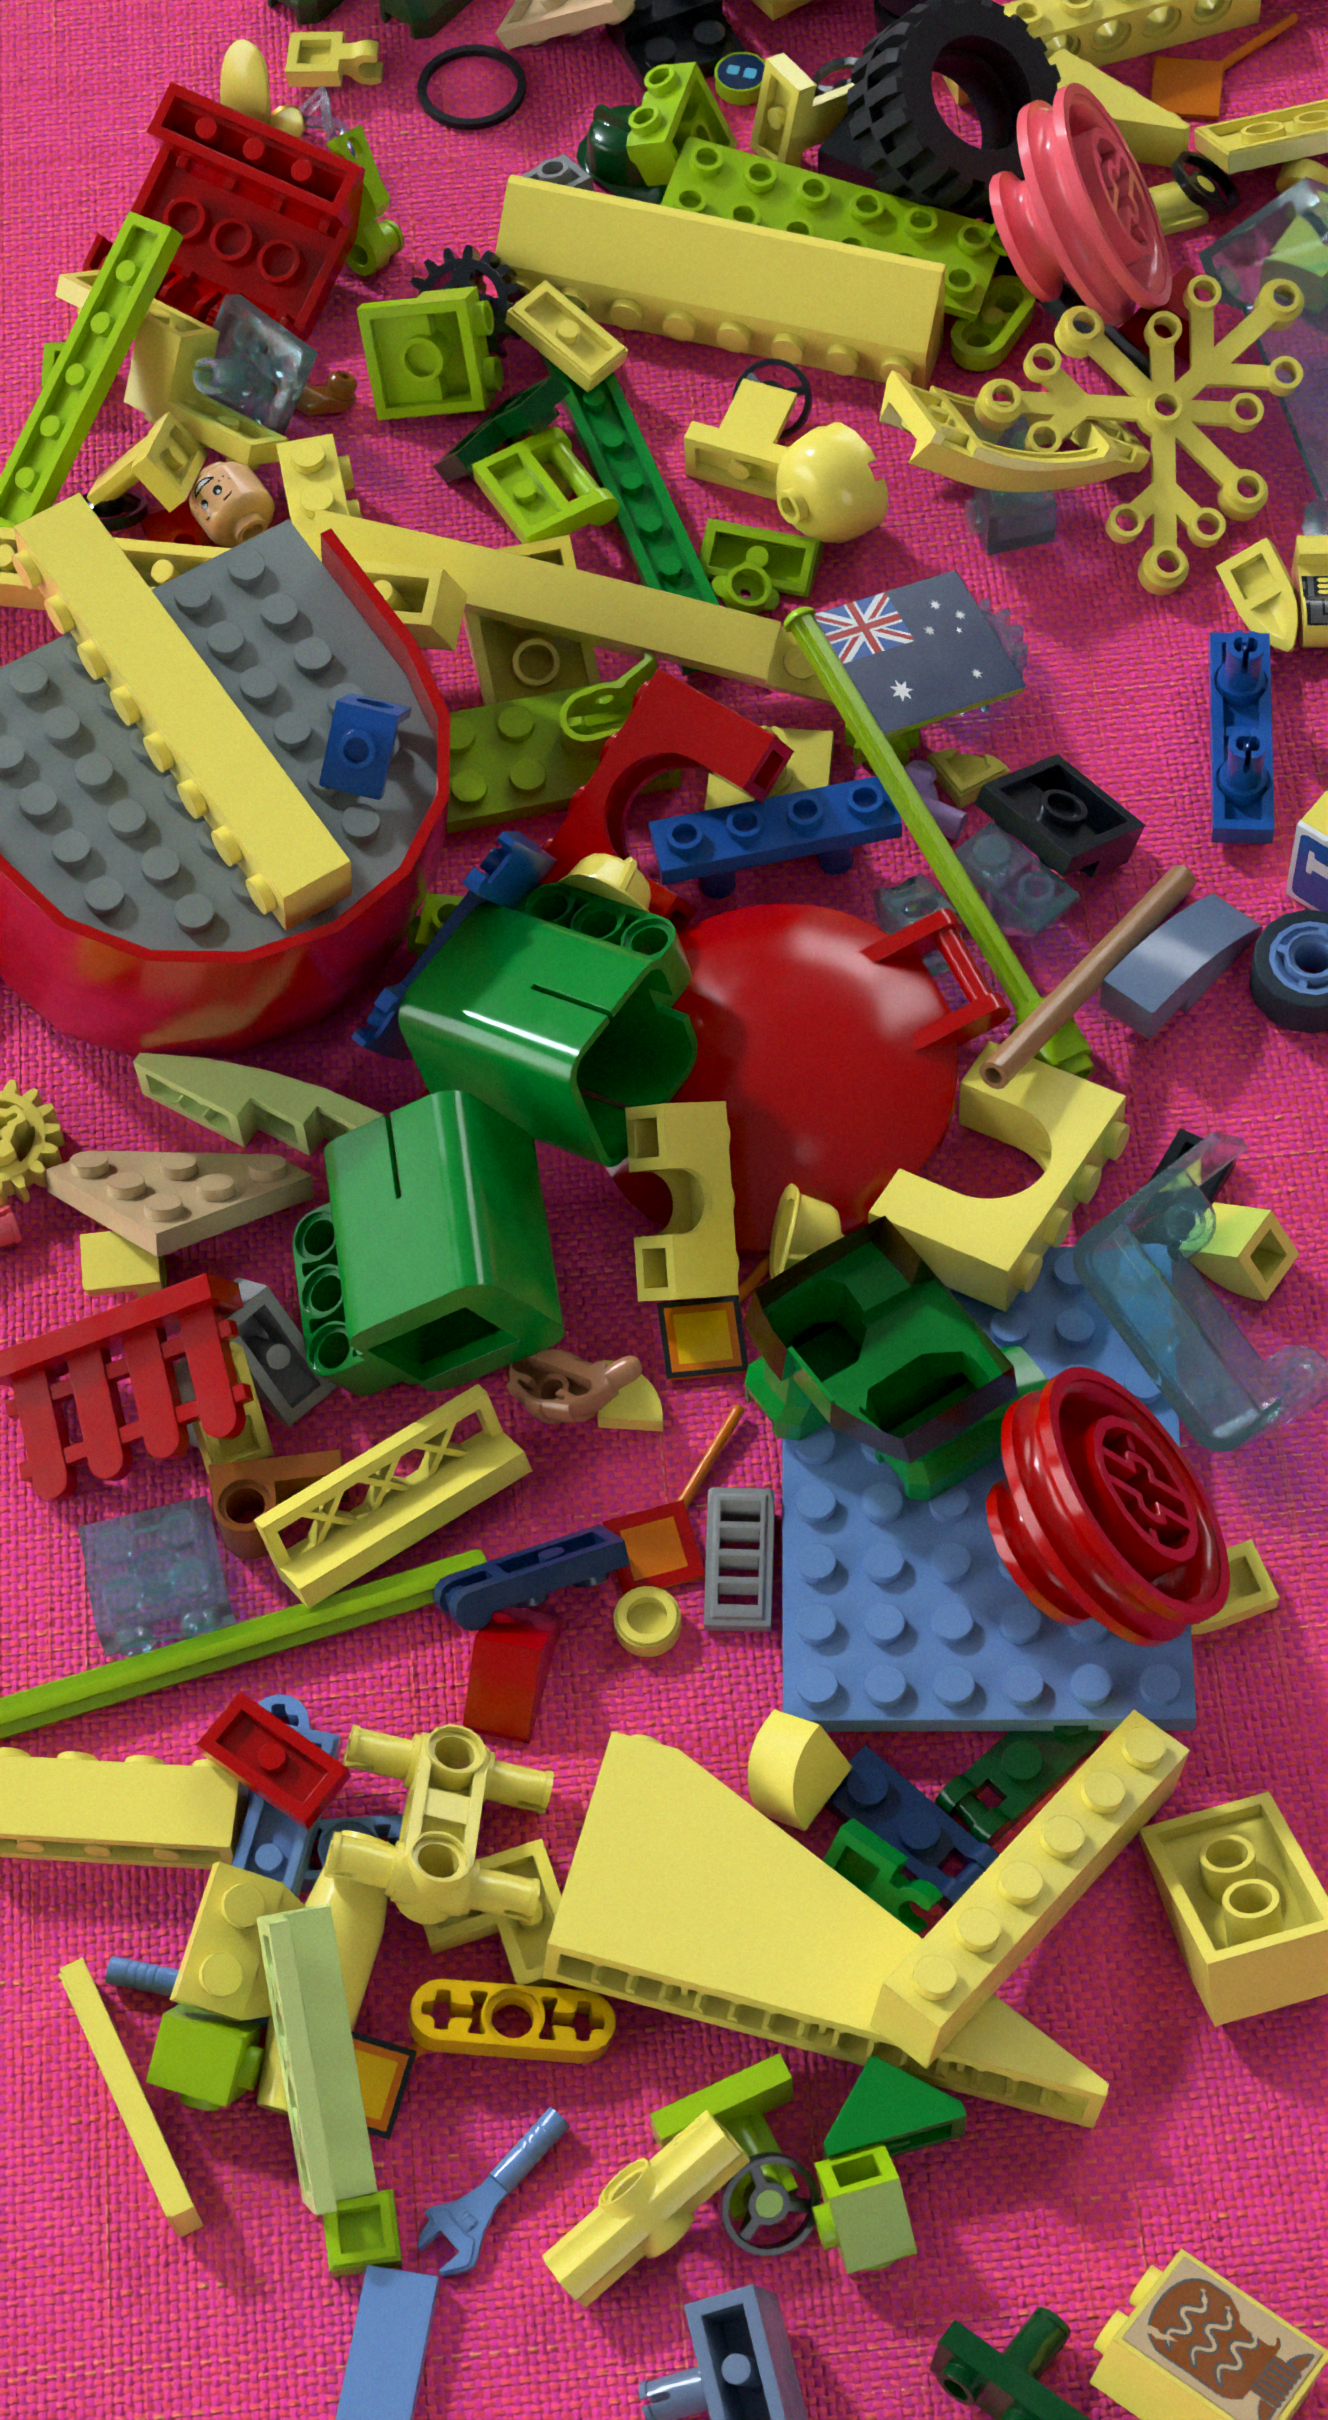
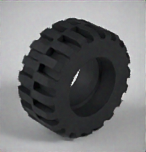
[847,0,1061,219]

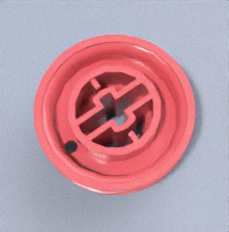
[989,82,1172,326]

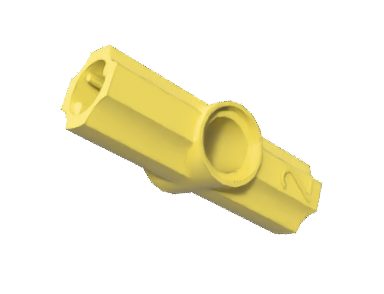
[543,2110,750,2308]

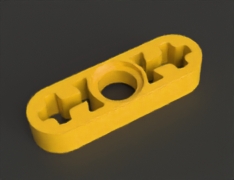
[408,1979,616,2064]

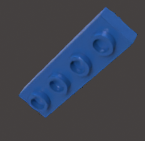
[1208,630,1275,844]
[648,776,902,899]

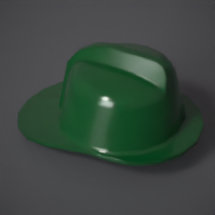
[576,104,668,205]

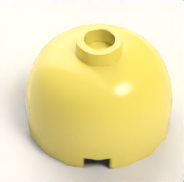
[776,422,888,543]

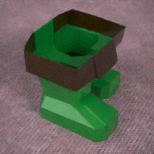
[744,1215,1049,1501]

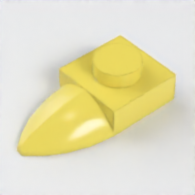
[1216,537,1299,652]

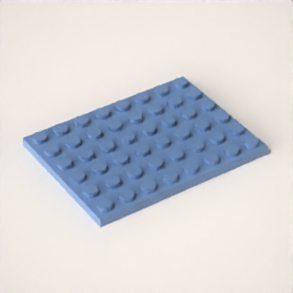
[782,1246,1196,1732]

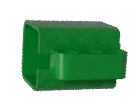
[398,883,698,1167]
[292,1090,565,1397]

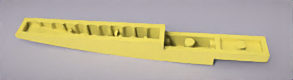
[307,508,836,707]

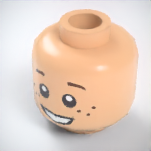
[189,462,275,548]

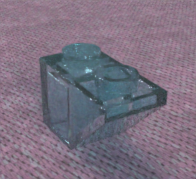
[946,820,1080,937]

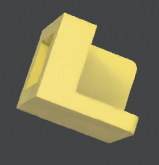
[80,1231,168,1298]

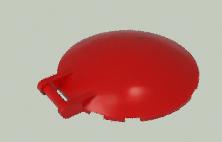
[586,903,1011,1251]

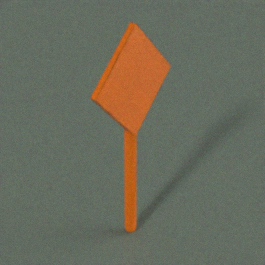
[1151,13,1298,120]

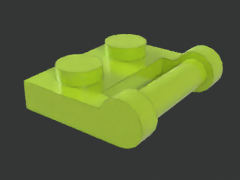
[472,427,619,544]

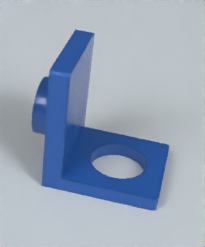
[319,693,412,800]

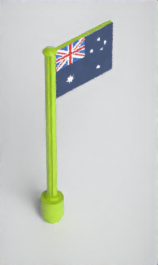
[784,570,1096,1079]

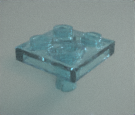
[193,294,318,436]

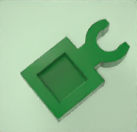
[823,1818,943,1935]

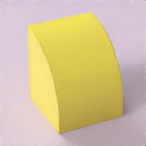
[1180,1202,1299,1301]
[748,1709,853,1831]

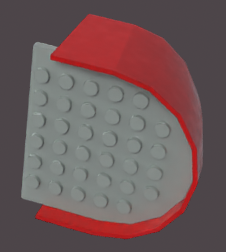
[0,519,451,1058]

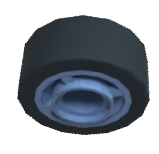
[1249,909,1328,1034]

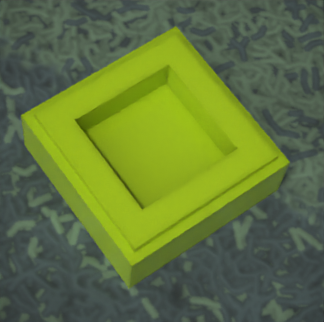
[323,2189,403,2278]

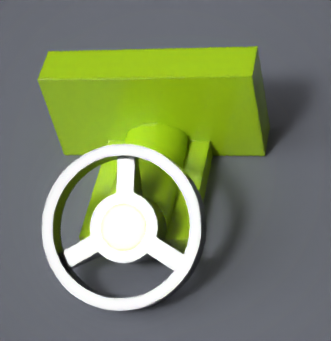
[650,2053,820,2256]

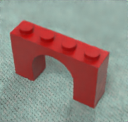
[541,667,794,934]

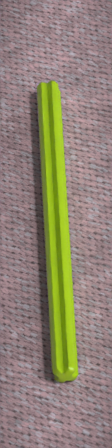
[0,1549,487,1740]

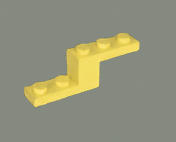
[56,270,289,470]

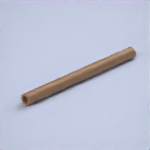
[979,865,1196,1089]

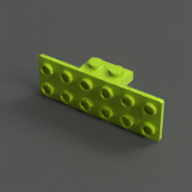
[660,137,1000,321]

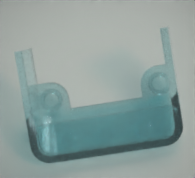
[1073,1132,1328,1452]

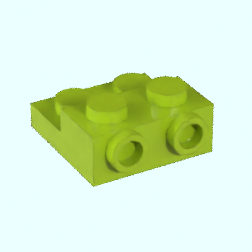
[626,62,738,186]
[356,286,503,420]

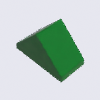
[823,2054,967,2160]

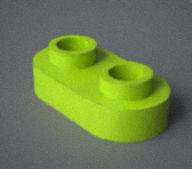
[951,275,1035,371]

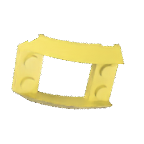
[879,370,1151,493]

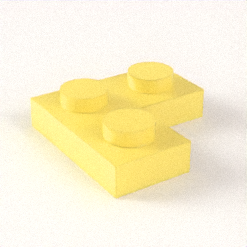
[423,1838,562,1987]

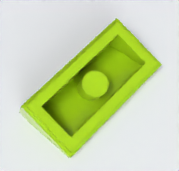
[699,518,825,598]

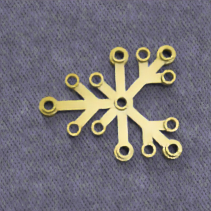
[974,275,1304,596]

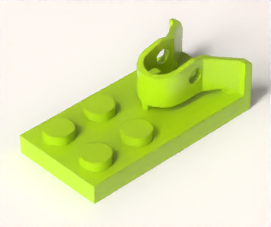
[446,652,681,834]

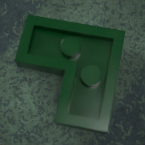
[433,374,570,484]

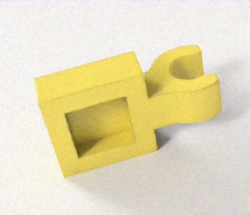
[285,31,384,87]

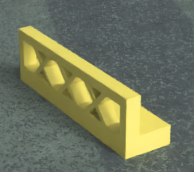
[254,1384,532,1609]

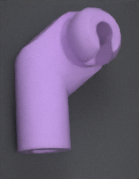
[904,760,968,841]

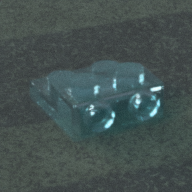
[78,1495,236,1656]

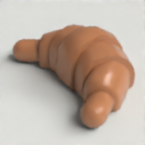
[507,1347,642,1424]

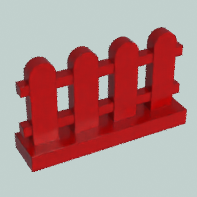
[0,1273,254,1501]

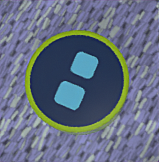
[715,52,765,105]

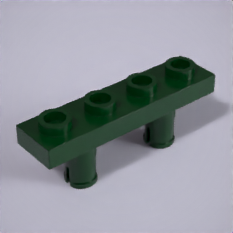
[929,2307,1090,2420]

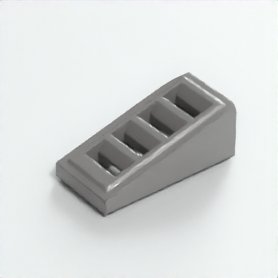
[704,1487,775,1632]

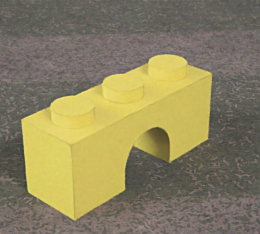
[625,1101,739,1302]

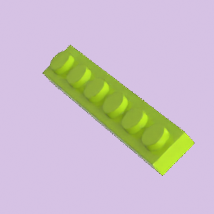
[0,211,184,528]

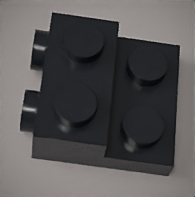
[604,0,745,94]
[975,754,1145,879]

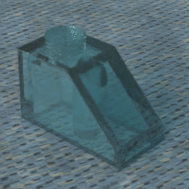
[965,416,1057,555]

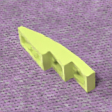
[133,1052,384,1156]

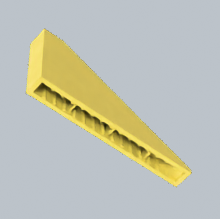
[542,1731,1109,2129]

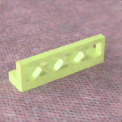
[256,1904,378,2215]

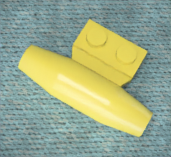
[170,1830,394,2116]

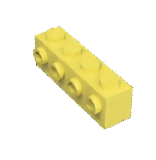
[276,433,361,543]

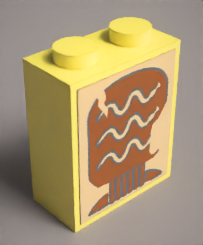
[1089,2248,1328,2420]

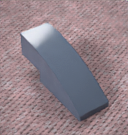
[1100,893,1262,1040]

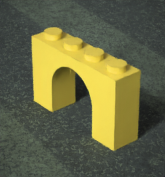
[868,1041,1130,1312]

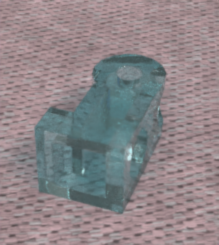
[872,874,962,976]

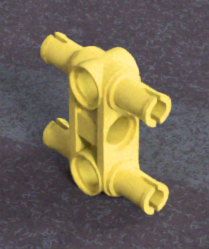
[324,1724,554,1925]

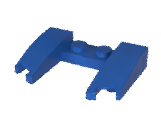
[351,831,558,1061]

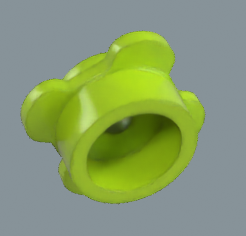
[711,561,780,615]

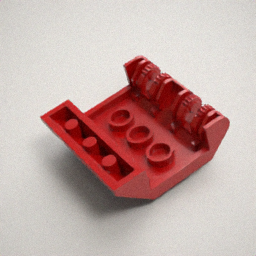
[82,82,365,366]

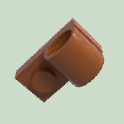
[209,1449,349,1559]

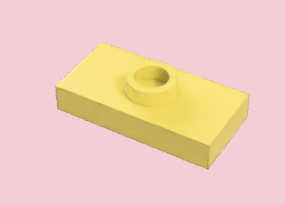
[505,280,628,392]

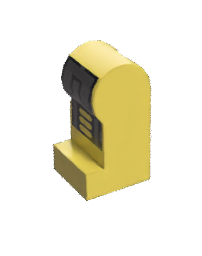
[1291,535,1328,648]

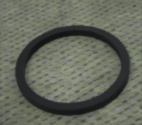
[418,45,526,130]

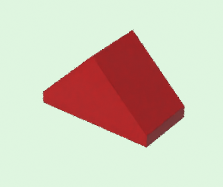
[463,1606,562,1744]

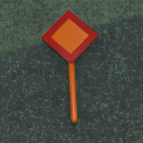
[602,1405,744,1596]

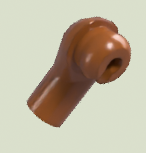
[272,371,358,417]

